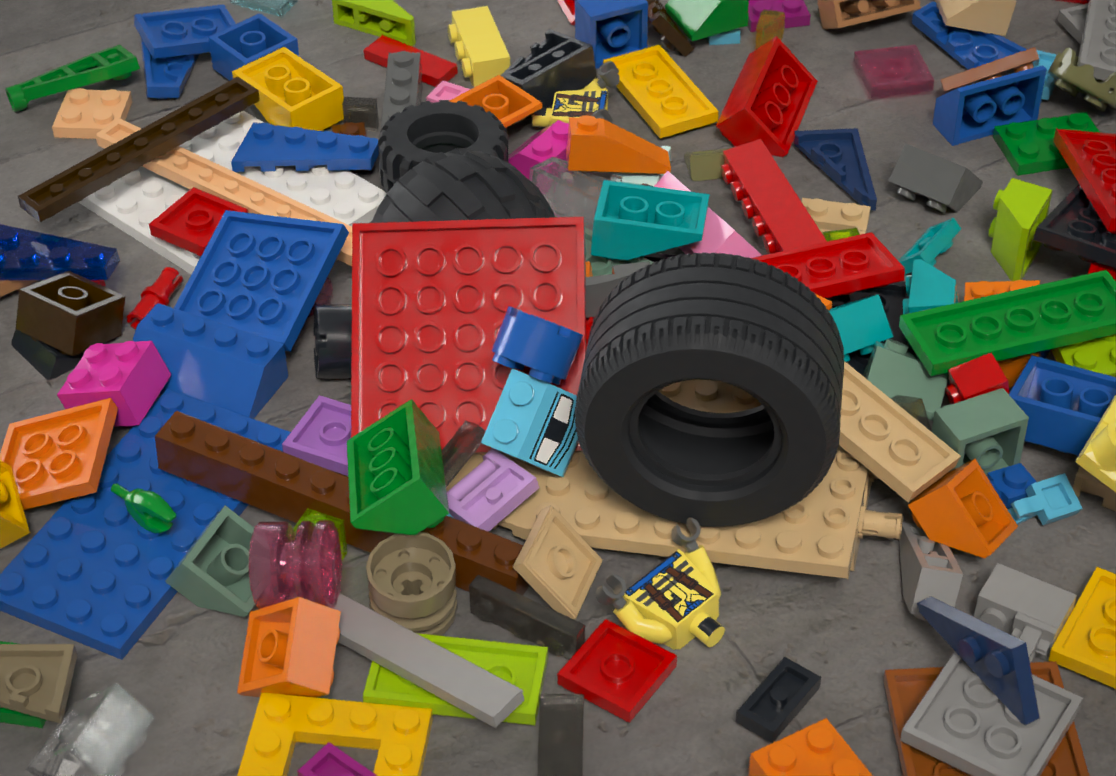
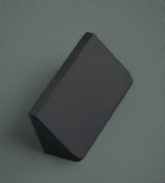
[11,329,84,380]

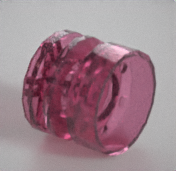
[249,520,342,609]

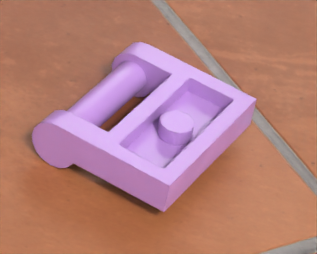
[447,448,540,532]

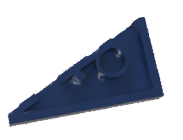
[794,128,877,211]
[917,596,1040,725]

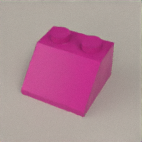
[508,120,576,197]

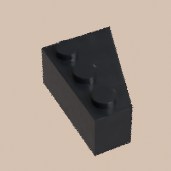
[500,29,597,119]

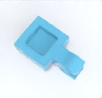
[1007,473,1083,525]

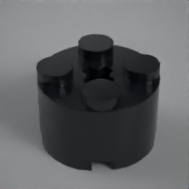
[313,304,352,379]

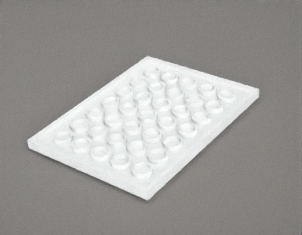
[78,111,387,274]

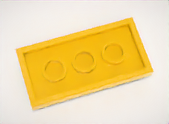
[603,45,719,139]

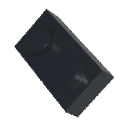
[736,657,821,743]

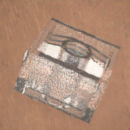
[26,683,154,776]

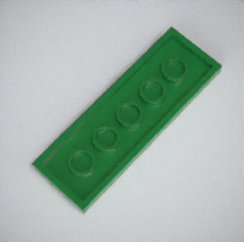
[899,270,1116,376]

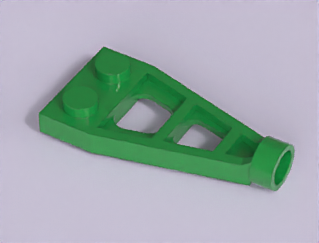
[5,45,140,112]

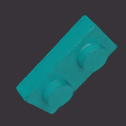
[898,218,961,275]

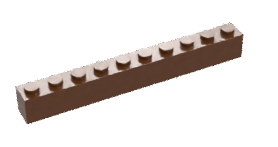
[155,411,529,610]

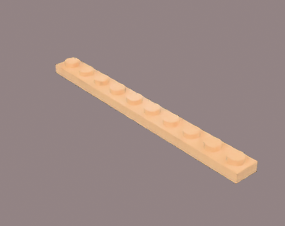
[95,118,352,266]

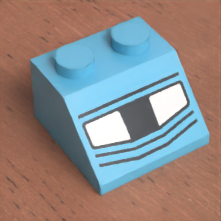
[481,368,579,477]

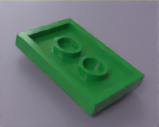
[993,113,1100,176]

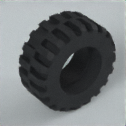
[378,100,508,193]

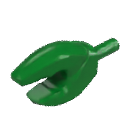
[111,483,177,533]

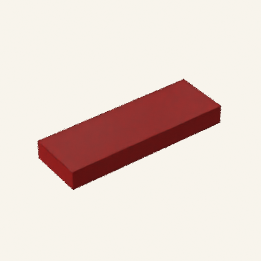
[364,35,458,87]

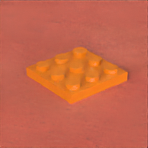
[0,398,118,510]

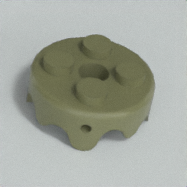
[1048,48,1116,112]

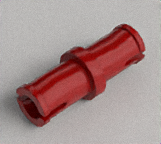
[127,267,183,330]

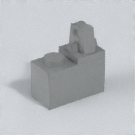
[974,563,1077,663]

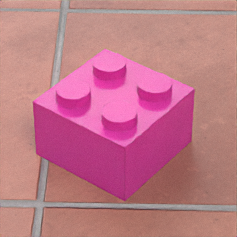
[57,341,171,427]

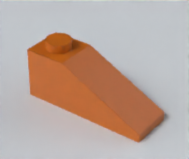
[566,115,671,174]

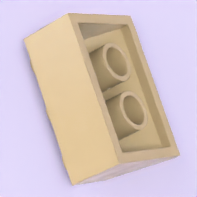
[935,0,1017,36]

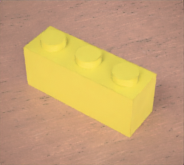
[448,6,510,88]

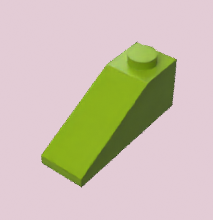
[332,0,416,47]

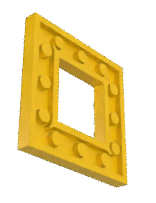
[237,692,433,776]

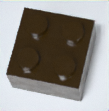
[16,271,126,356]

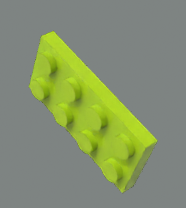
[363,633,548,725]

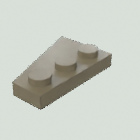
[0,644,77,724]

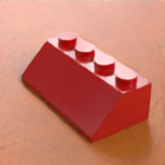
[716,36,818,157]

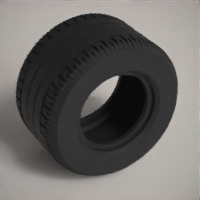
[575,253,844,527]

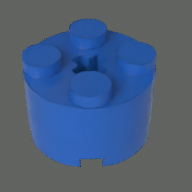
[491,306,583,385]

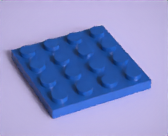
[174,210,349,351]

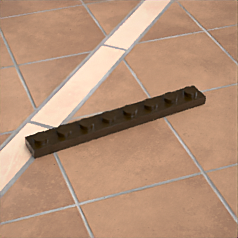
[17,77,260,222]

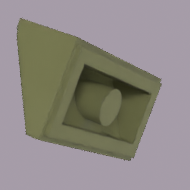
[684,148,730,181]

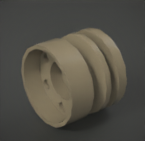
[366,532,457,636]

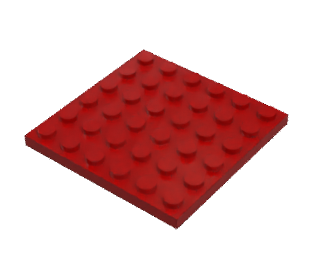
[351,217,586,455]

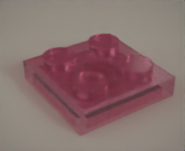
[854,45,934,98]

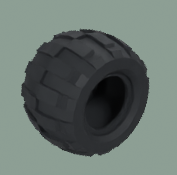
[371,148,555,223]

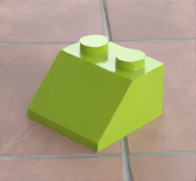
[988,178,1053,281]

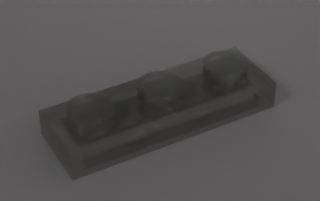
[469,575,585,660]

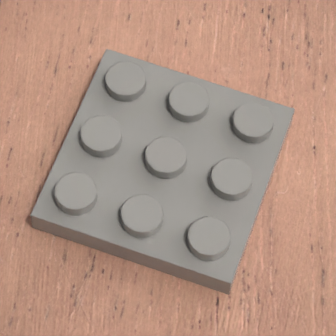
[900,652,1083,776]

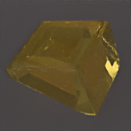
[755,10,785,50]

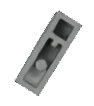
[899,522,963,621]

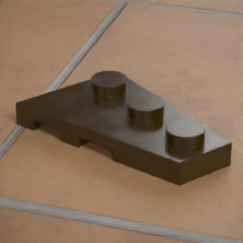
[647,0,694,57]

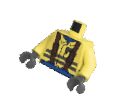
[532,61,620,127]
[596,518,725,650]

